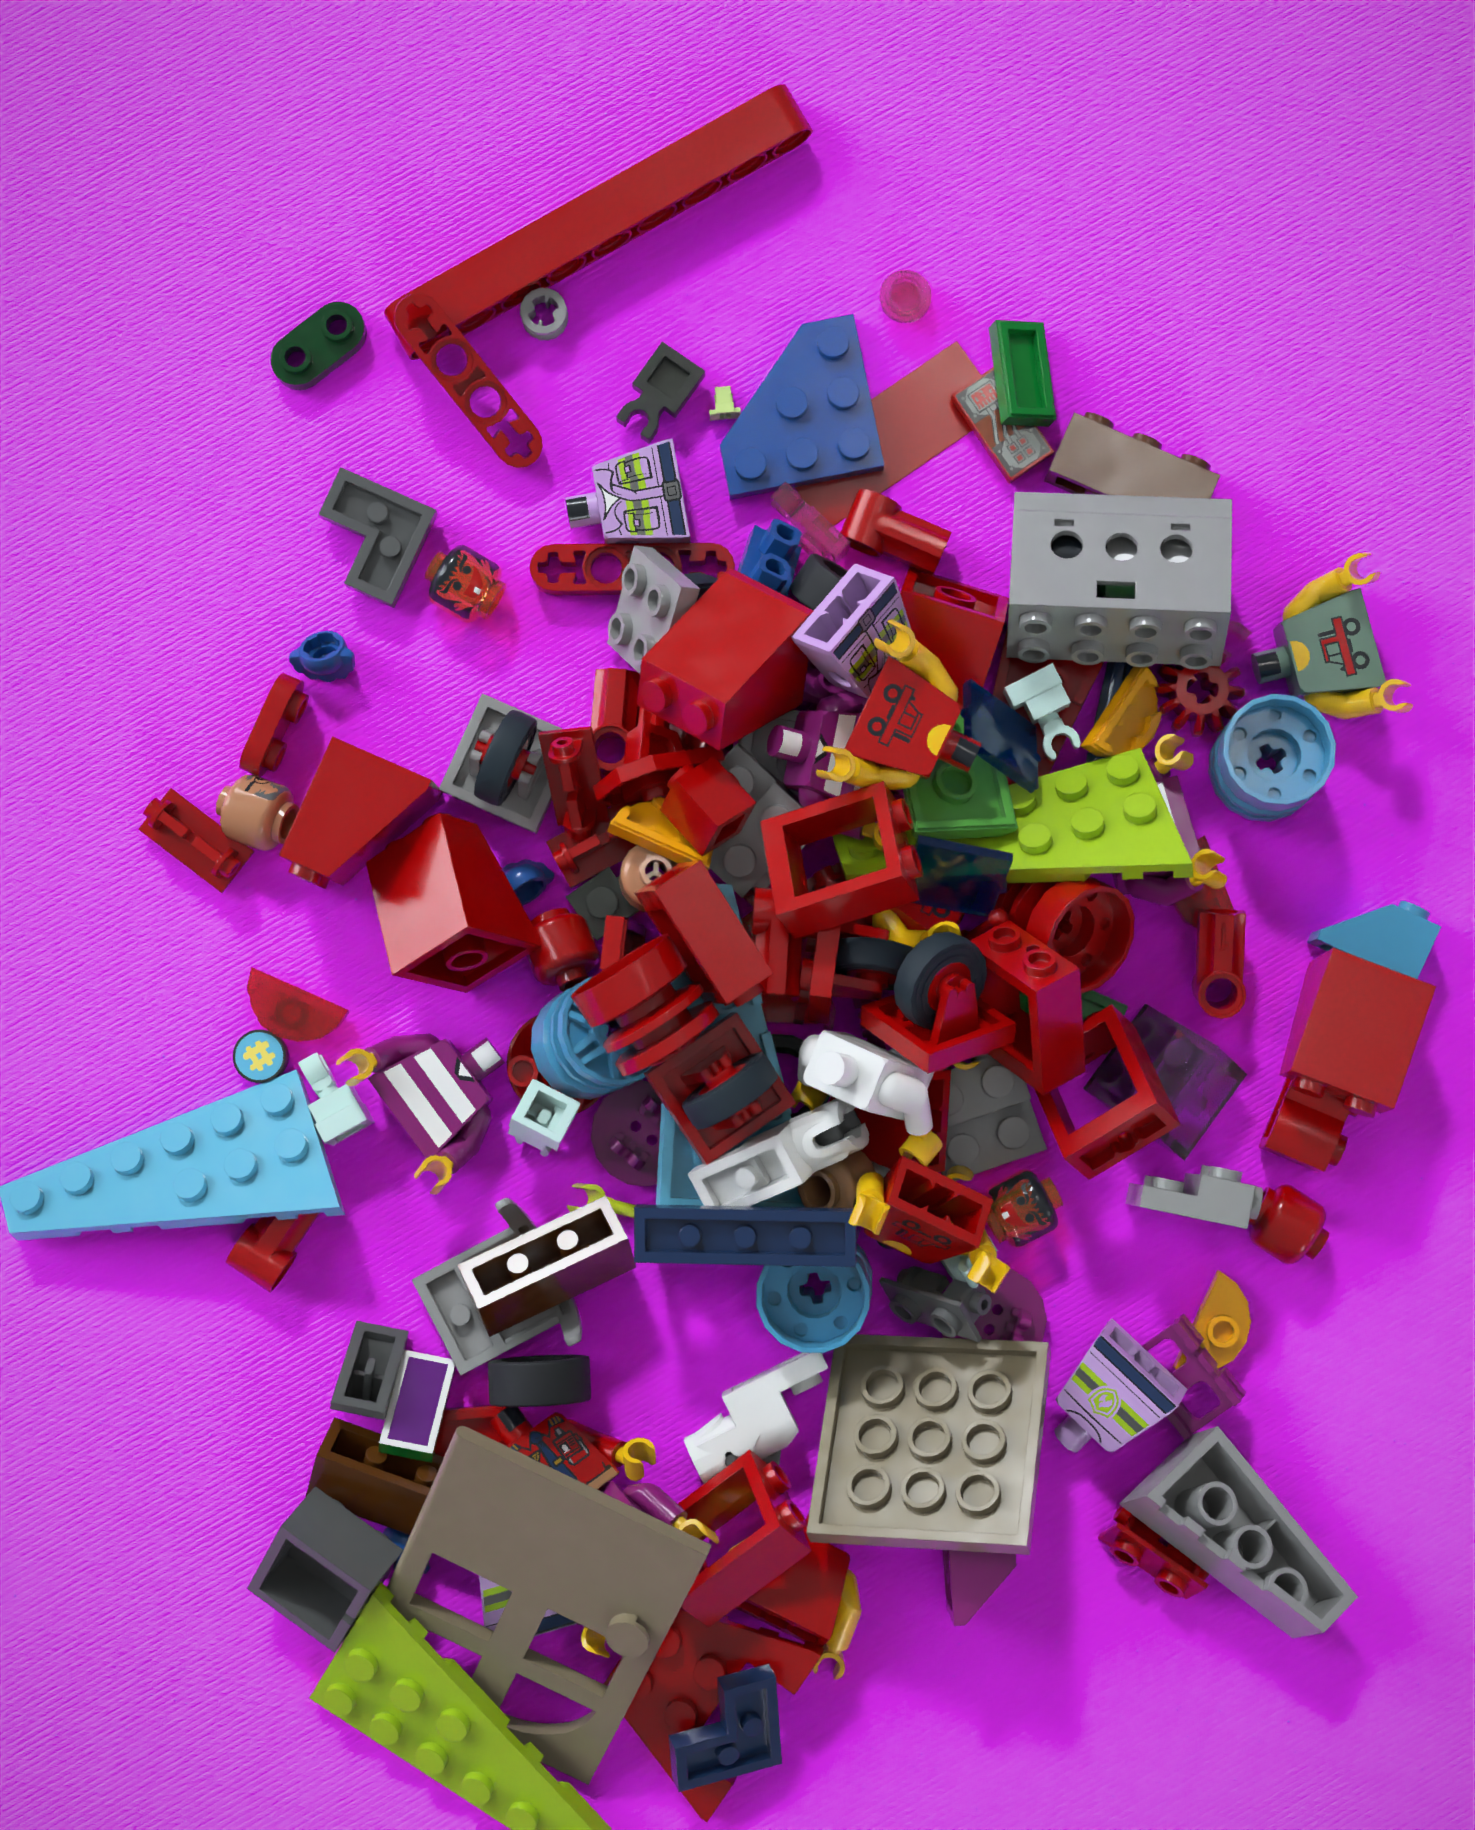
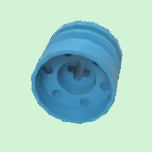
[1208,694,1336,822]
[531,976,653,1100]
[756,1243,873,1353]

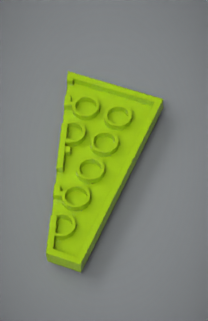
[832,747,1193,885]
[309,1582,612,1830]

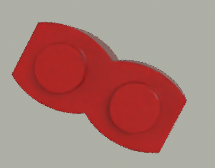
[1259,1078,1358,1172]

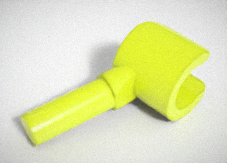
[567,1183,636,1218]

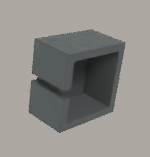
[247,1486,403,1653]

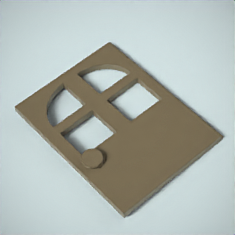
[387,1426,712,1785]

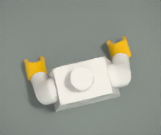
[791,1030,943,1167]

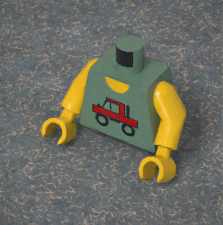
[1251,552,1413,720]

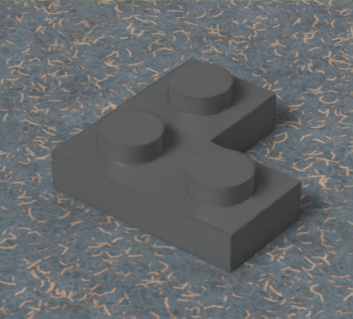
[318,467,438,608]

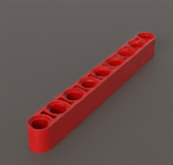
[384,84,813,360]

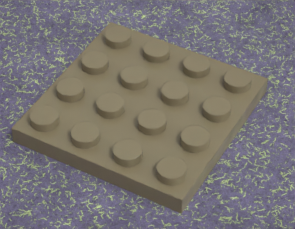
[806,1334,1051,1555]

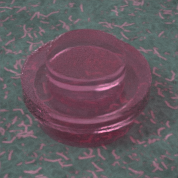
[879,270,932,323]

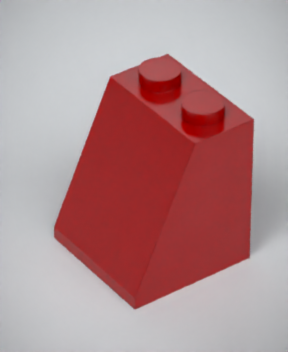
[900,566,1009,719]
[637,568,814,751]
[279,736,442,889]
[366,813,542,993]
[1279,948,1436,1118]

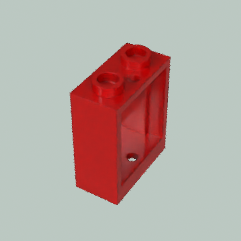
[760,781,923,939]
[634,860,773,1007]
[970,920,1086,1095]
[1035,1004,1181,1180]
[678,1450,811,1628]

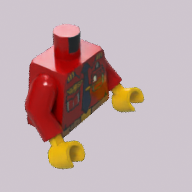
[489,1407,656,1491]

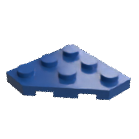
[720,314,884,500]

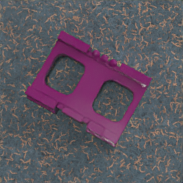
[1142,1314,1246,1440]

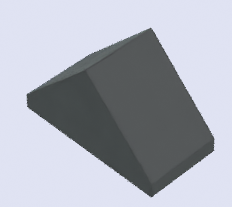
[330,1321,409,1420]

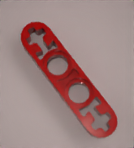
[393,293,543,468]
[529,543,735,596]

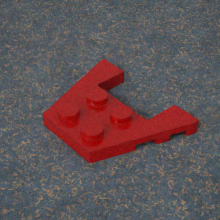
[604,1607,825,1822]

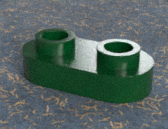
[270,302,367,390]

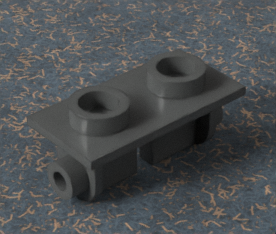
[879,1266,992,1342]

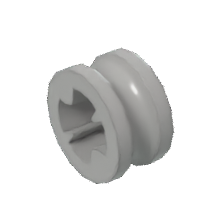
[520,288,568,341]

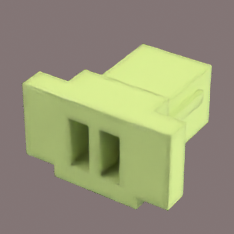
[709,386,741,421]

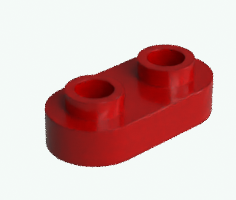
[239,672,309,777]

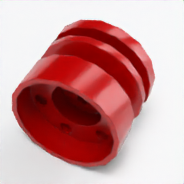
[990,877,1135,994]
[571,933,720,1076]

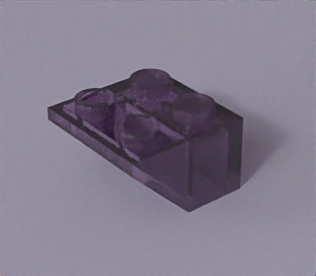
[1083,1004,1247,1161]

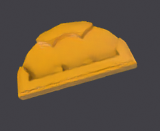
[1080,666,1162,757]
[607,797,713,871]
[1172,1270,1251,1369]

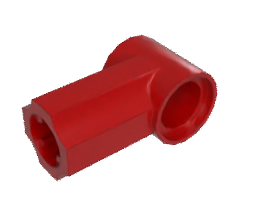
[838,489,952,576]
[591,668,640,775]
[752,887,809,997]
[1191,908,1246,1019]
[226,1213,320,1293]

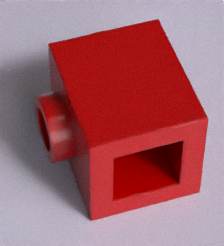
[660,756,756,856]

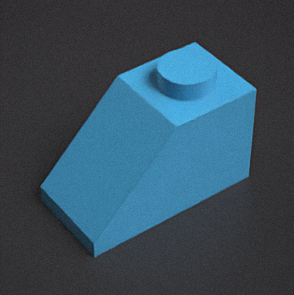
[1307,901,1441,979]

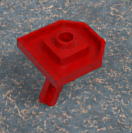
[593,707,725,807]

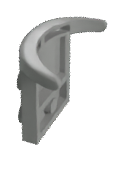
[412,1198,582,1375]

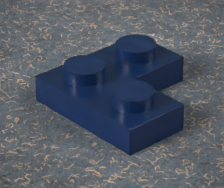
[668,1664,782,1792]

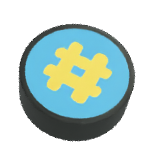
[233,1029,289,1083]

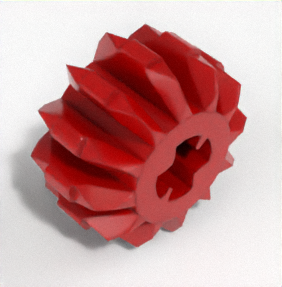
[1154,653,1245,737]

